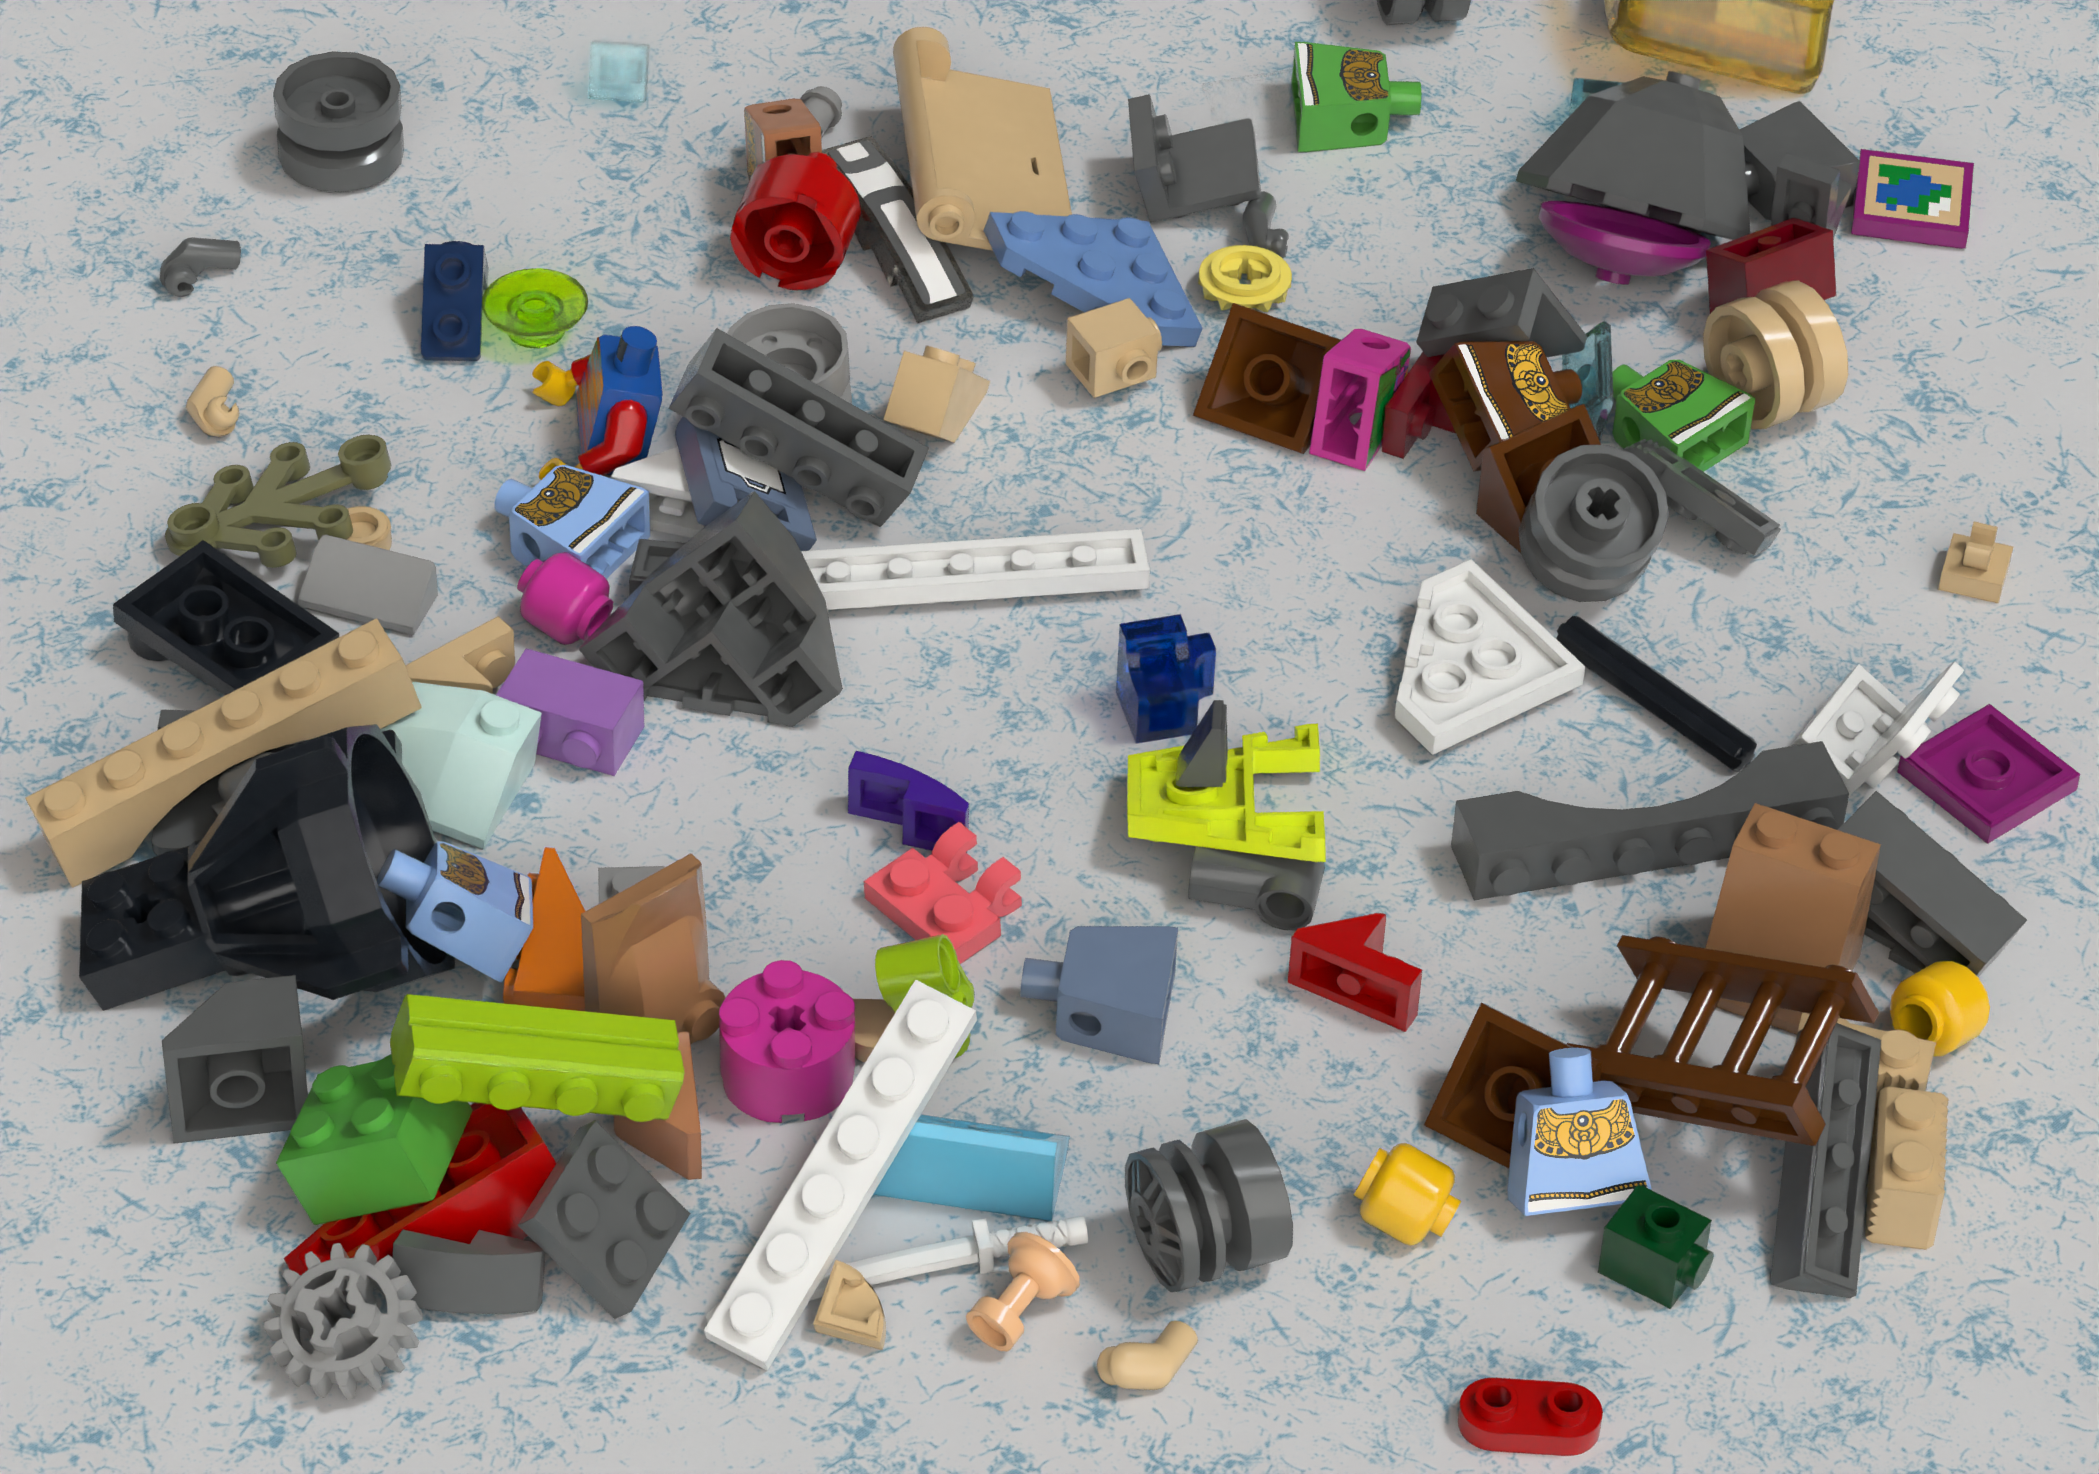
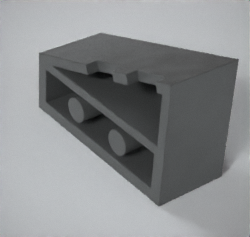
[1838,791,2027,977]

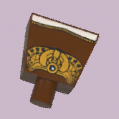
[1429,341,1582,472]

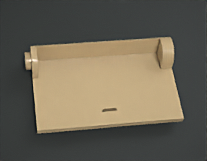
[893,27,1072,251]

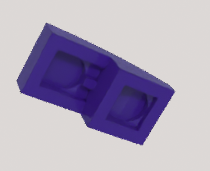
[848,751,969,853]

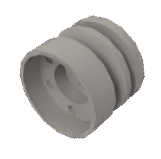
[727,303,852,404]

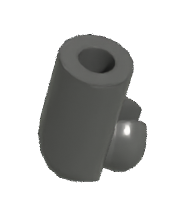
[1242,191,1289,258]
[160,237,241,297]

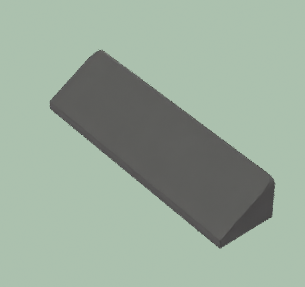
[1770,1023,1881,1298]

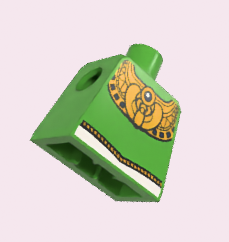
[1290,42,1422,152]
[1611,360,1755,472]

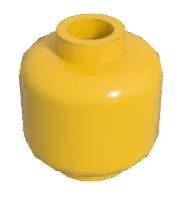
[1889,961,1990,1057]
[1353,1143,1461,1246]

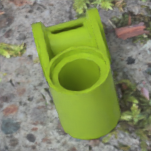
[875,934,975,1058]

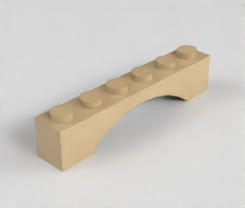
[25,618,422,888]

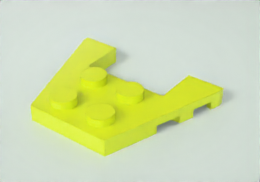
[1127,724,1326,862]

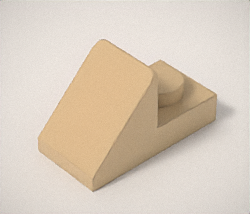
[405,616,515,694]

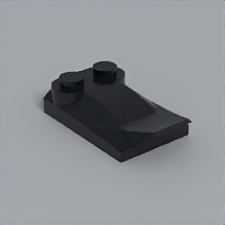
[113,540,339,695]

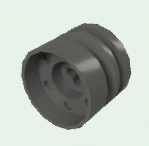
[1125,1119,1293,1292]

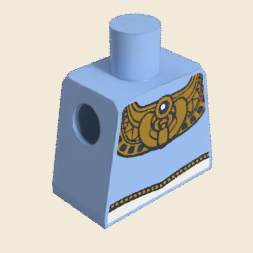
[495,465,650,579]
[377,842,533,983]
[1507,1048,1652,1216]

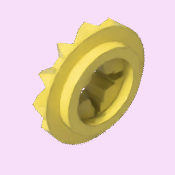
[1198,245,1292,312]

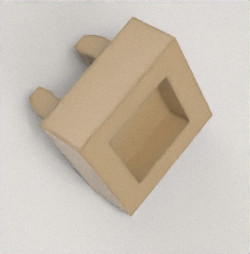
[1938,521,2014,603]

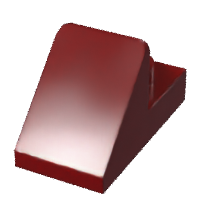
[1288,913,1423,1032]

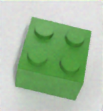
[276,1054,473,1225]

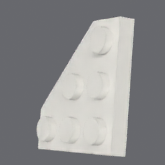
[1395,559,1585,755]

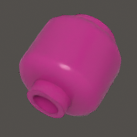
[517,552,614,645]

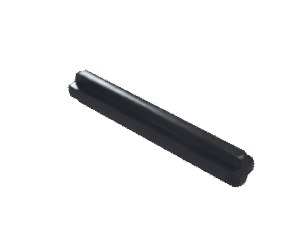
[1556,616,1757,771]

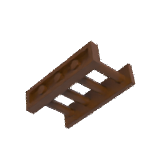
[1567,935,1879,1146]

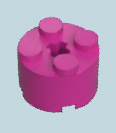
[719,960,855,1123]

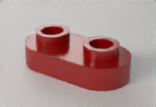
[1458,1378,1603,1456]

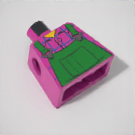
[1309,329,1411,471]

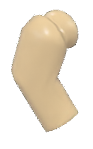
[186,366,239,437]
[1097,1320,1198,1390]

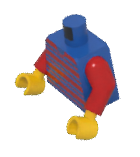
[532,326,663,480]

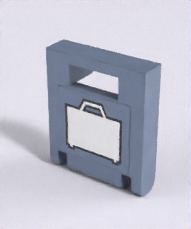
[675,417,817,551]

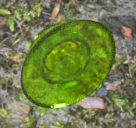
[482,268,588,348]

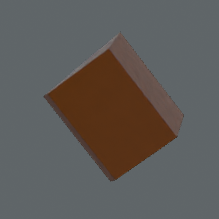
[1476,404,1601,554]
[1424,1003,1602,1169]

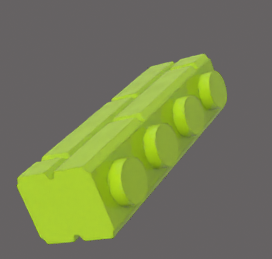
[390,994,685,1122]

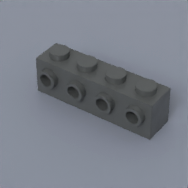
[668,328,929,527]

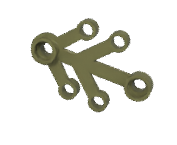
[165,434,391,568]

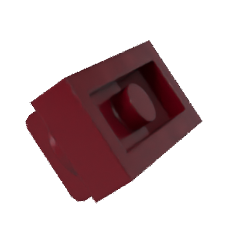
[1382,352,1456,459]

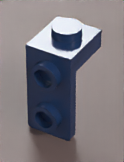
[421,241,489,361]

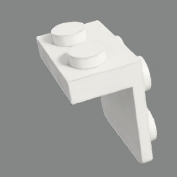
[1791,661,1964,796]

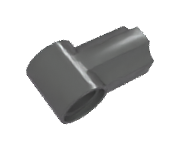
[1188,846,1325,930]

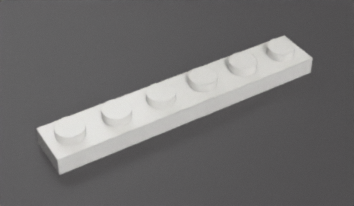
[801,529,1150,610]
[704,980,977,1371]

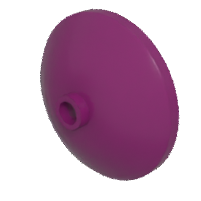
[1538,201,1711,285]

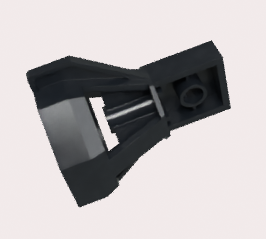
[79,724,455,1011]

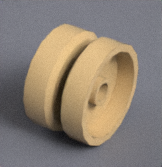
[1703,280,1848,430]

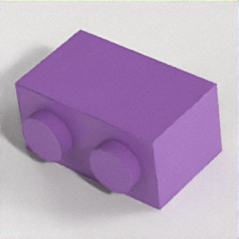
[496,648,645,776]

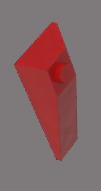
[284,1103,556,1275]

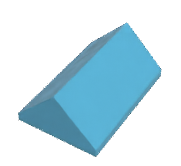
[873,1114,1070,1221]

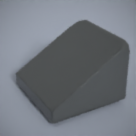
[1176,700,1228,787]

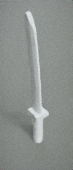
[706,1216,1088,1324]

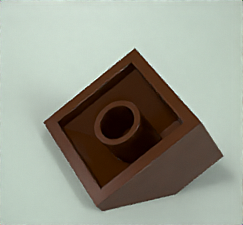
[1193,303,1341,454]

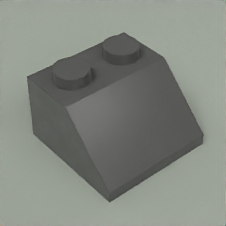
[162,975,308,1143]

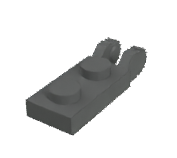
[1623,439,1781,556]

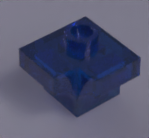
[1116,614,1216,744]

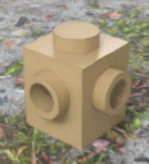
[1065,298,1162,398]

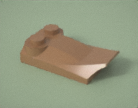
[581,853,725,1045]

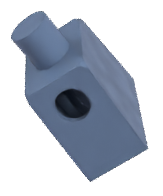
[1020,926,1178,1064]

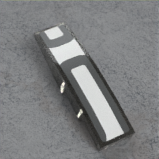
[822,136,974,324]

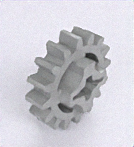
[264,1243,423,1399]

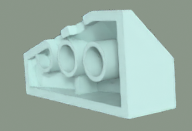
[305,682,542,849]

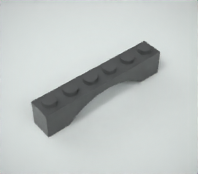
[1451,741,1849,900]

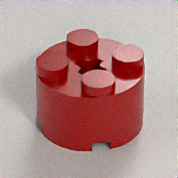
[730,152,861,290]

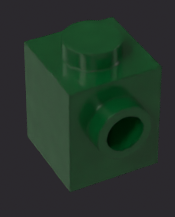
[1598,1184,1714,1309]

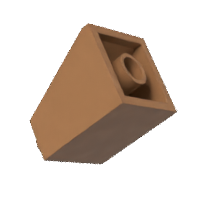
[1705,803,1881,1034]

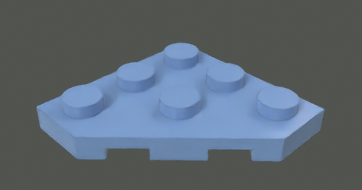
[984,211,1203,347]

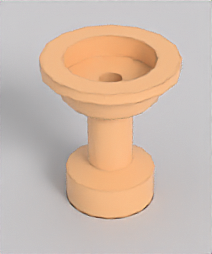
[966,1232,1080,1351]

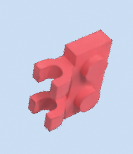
[864,822,1022,964]

